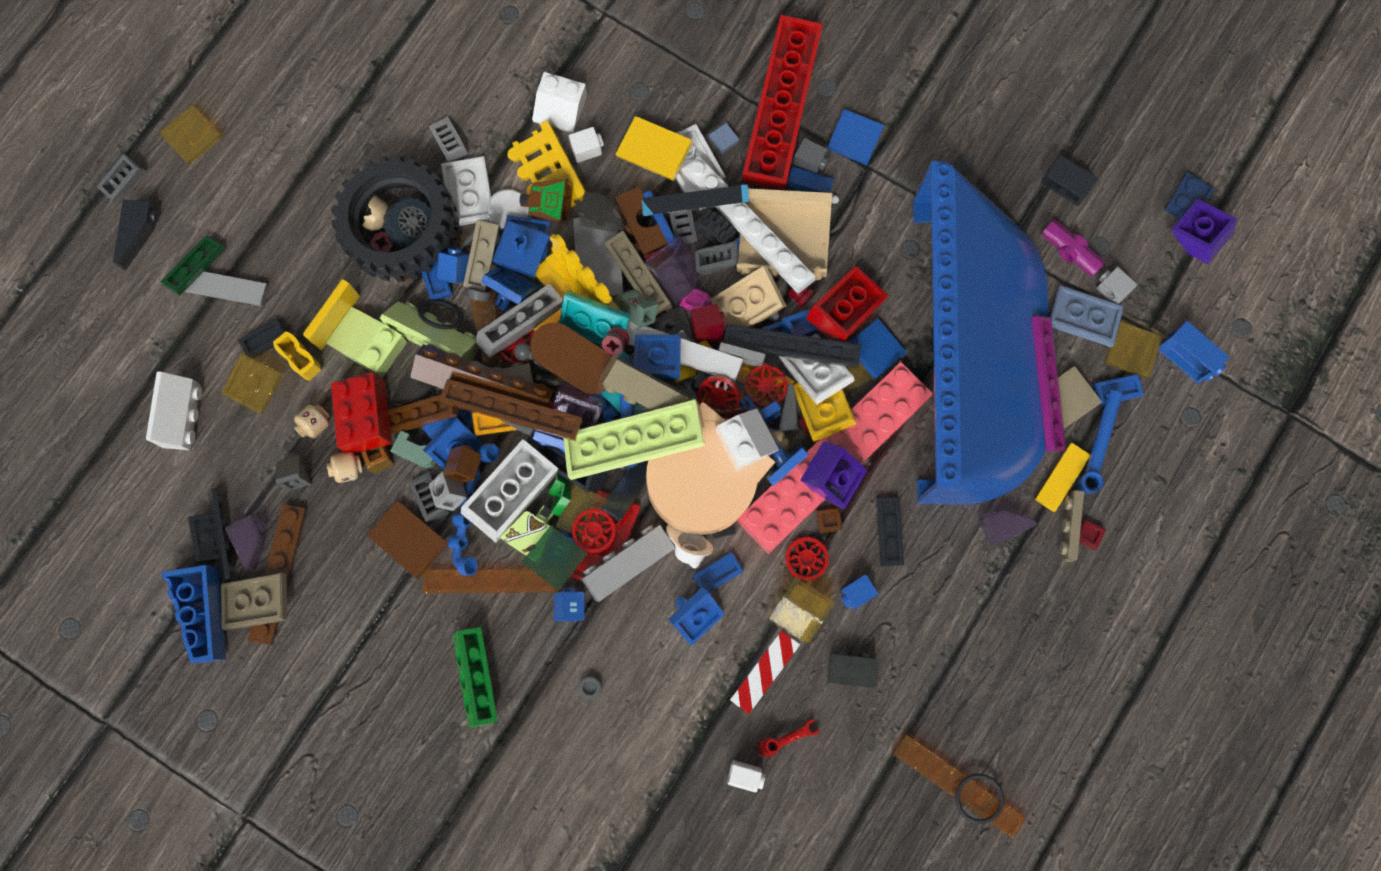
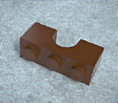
[613,186,668,261]

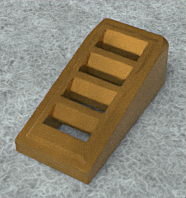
[361,446,393,474]

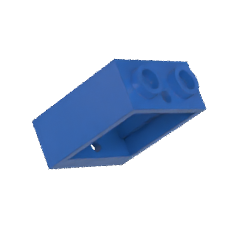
[1157,321,1230,384]

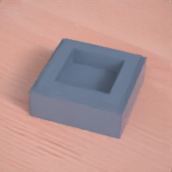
[709,123,739,154]

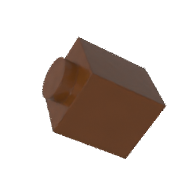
[443,445,482,483]

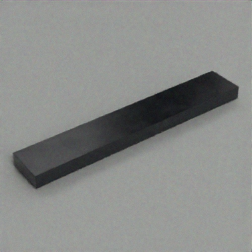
[723,324,862,368]

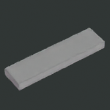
[184,272,268,307]

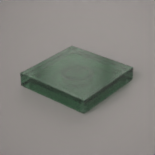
[522,525,588,591]

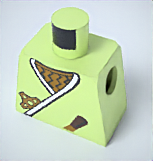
[501,506,555,564]

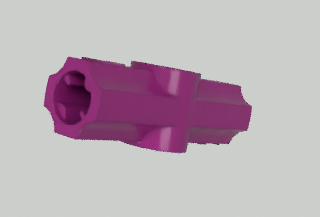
[1041,219,1106,278]

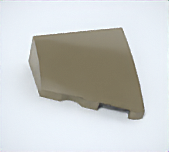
[1058,366,1102,429]

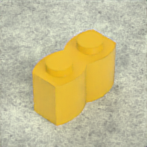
[273,332,322,381]

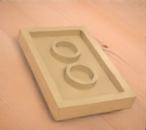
[710,266,786,329]

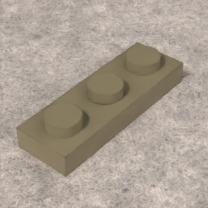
[463,220,500,291]
[1059,490,1084,562]

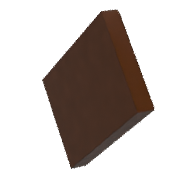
[367,500,449,579]

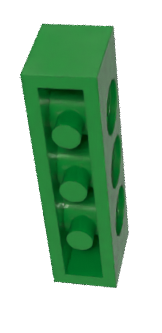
[452,627,498,729]

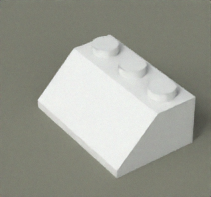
[146,372,202,450]

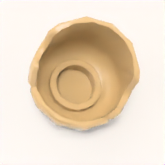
[363,195,389,231]

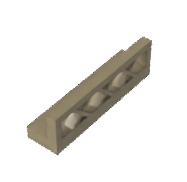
[604,231,673,315]

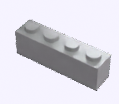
[476,283,563,359]
[581,525,675,602]

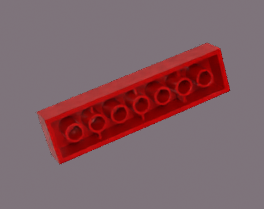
[742,15,823,191]

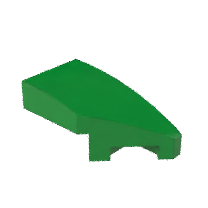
[548,473,571,517]

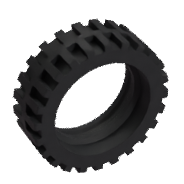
[331,156,459,282]

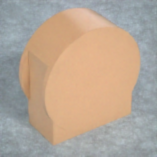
[646,402,775,535]

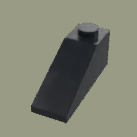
[113,199,159,270]
[540,445,610,492]

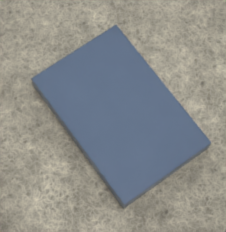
[1050,285,1124,347]

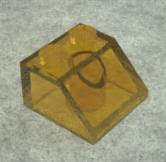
[769,577,836,644]

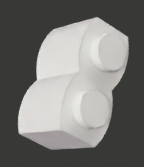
[727,760,766,793]

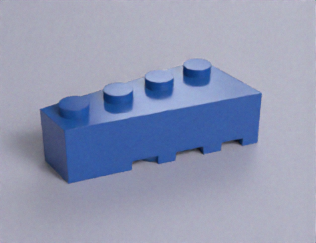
[161,565,226,663]

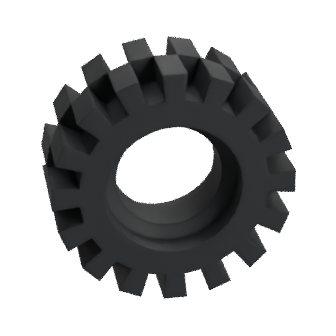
[693,209,736,246]

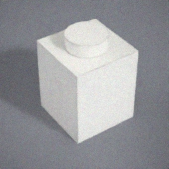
[568,127,604,163]

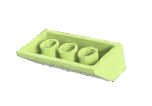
[380,301,480,361]

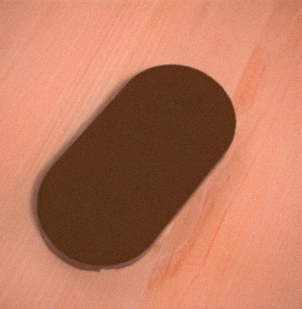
[531,323,611,394]

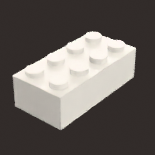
[461,439,558,543]

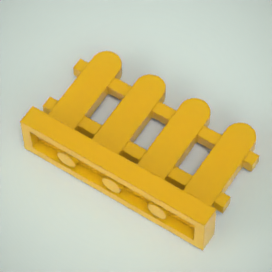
[508,120,590,207]
[545,234,620,310]

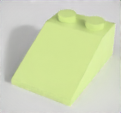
[326,307,407,378]

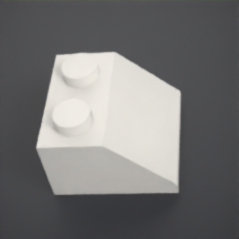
[532,72,587,134]
[715,409,779,472]

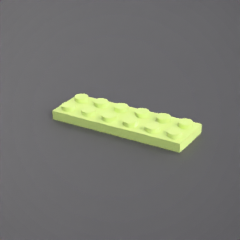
[563,399,705,480]

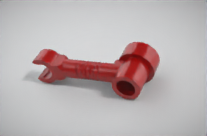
[758,720,820,757]

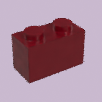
[691,304,726,346]

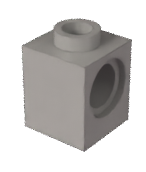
[1096,267,1137,304]
[429,471,467,511]

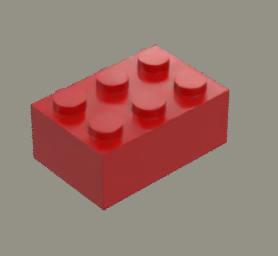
[806,266,888,342]
[331,372,392,454]

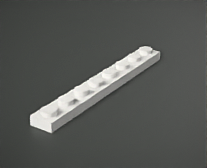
[682,156,815,294]

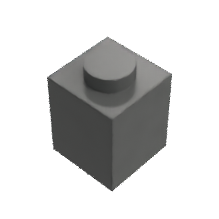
[793,138,829,174]

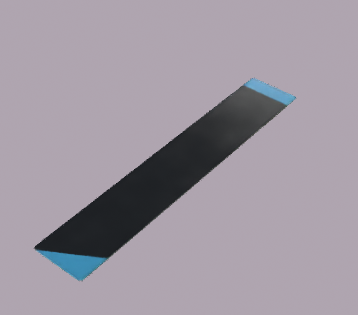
[642,184,749,216]

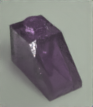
[978,509,1037,547]
[225,515,267,571]

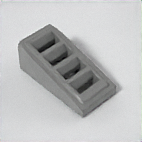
[428,117,468,162]

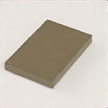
[221,573,287,630]

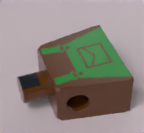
[519,179,573,226]

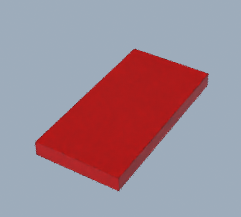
[565,490,641,583]

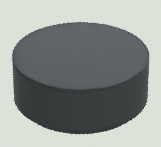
[467,288,491,302]
[578,676,602,700]

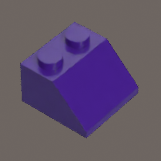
[1172,199,1237,264]
[800,441,868,509]

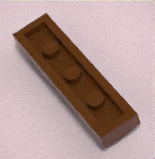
[388,395,458,435]

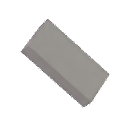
[719,342,765,367]

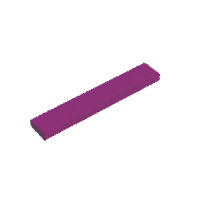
[1031,316,1066,452]

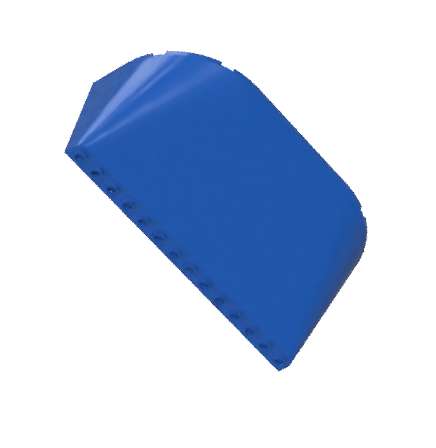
[913,161,1048,505]

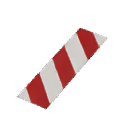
[730,631,800,714]

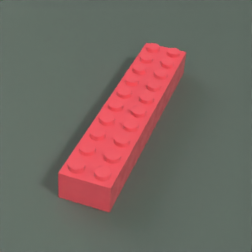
[737,362,933,554]

